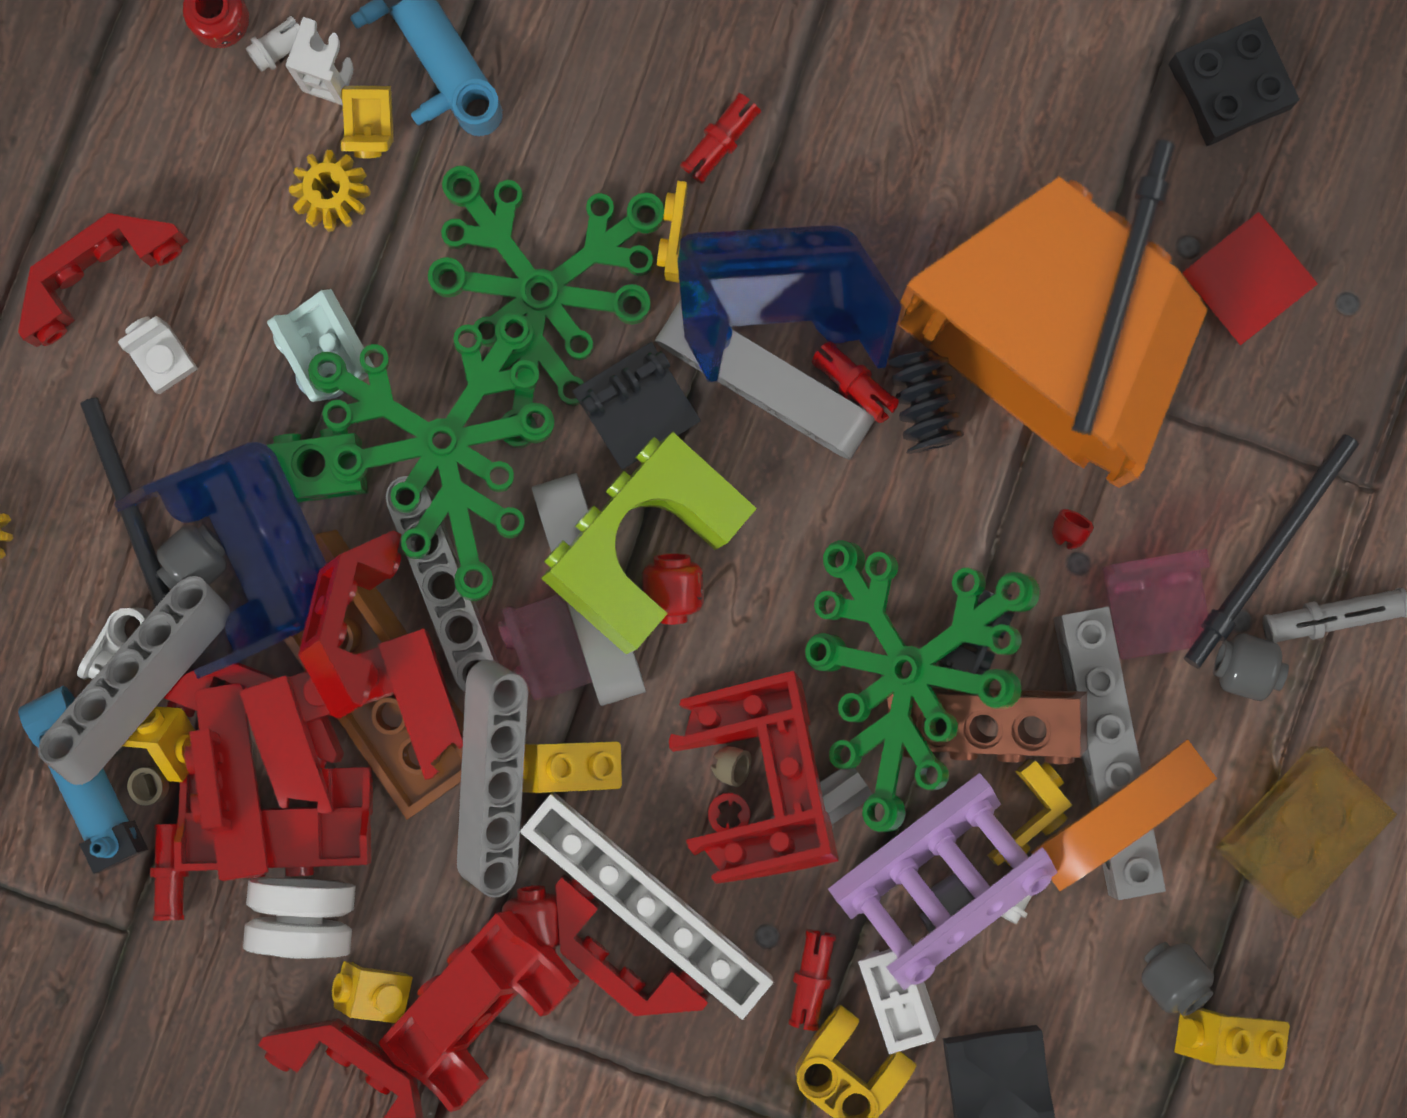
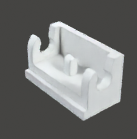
[285,17,353,105]
[858,939,940,1054]

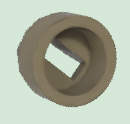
[711,746,752,787]
[127,766,170,805]

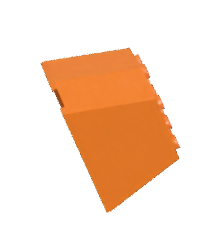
[892,177,1207,488]

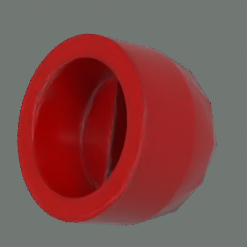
[1052,509,1094,550]

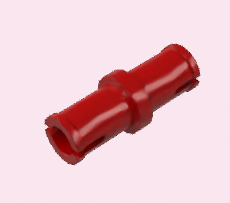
[680,93,762,184]
[812,341,899,423]
[150,824,189,921]
[788,929,836,1031]

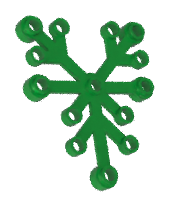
[428,166,664,448]
[308,312,554,601]
[805,540,1040,832]

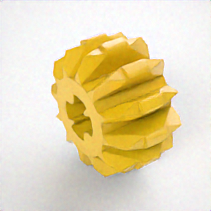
[289,150,371,232]

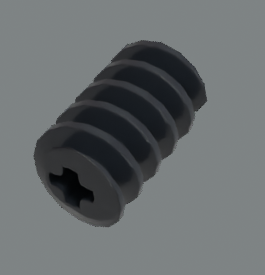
[888,351,964,454]

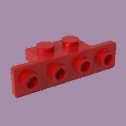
[184,683,269,881]

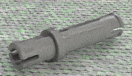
[1263,588,1407,643]

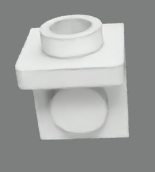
[118,316,198,395]

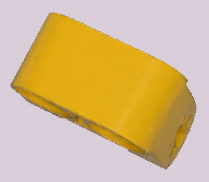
[795,1005,916,1118]

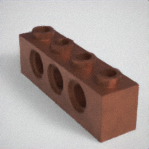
[888,687,1087,764]

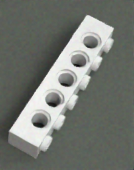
[519,792,773,1020]

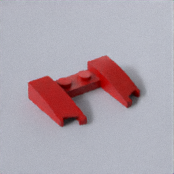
[239,629,463,814]
[669,671,839,884]

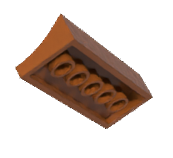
[248,529,464,820]

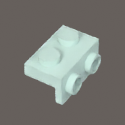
[267,289,374,402]

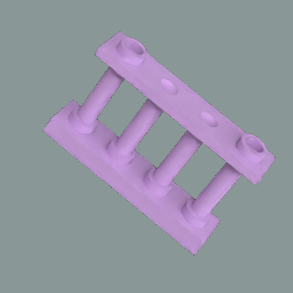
[828,773,1058,990]

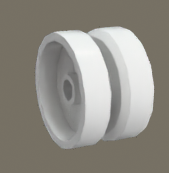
[243,878,355,959]

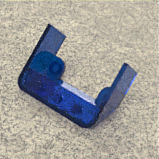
[677,225,902,382]
[114,442,327,679]

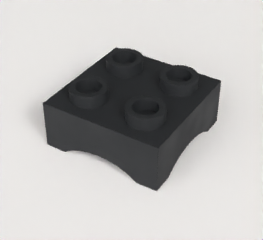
[1168,16,1300,147]
[942,1025,1055,1118]

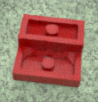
[1182,212,1318,346]

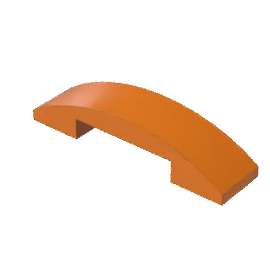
[1031,739,1217,891]

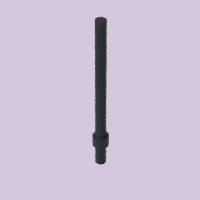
[1072,139,1176,435]
[80,397,170,608]
[1184,434,1359,669]

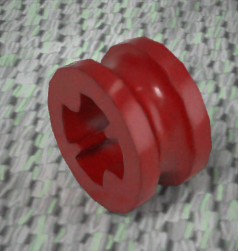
[708,792,750,832]

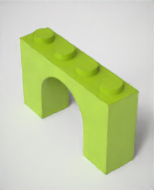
[541,432,757,654]

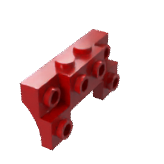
[174,767,373,878]
[378,911,580,1112]

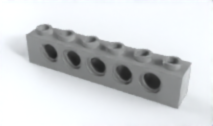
[1053,607,1166,900]

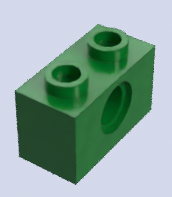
[260,428,369,506]

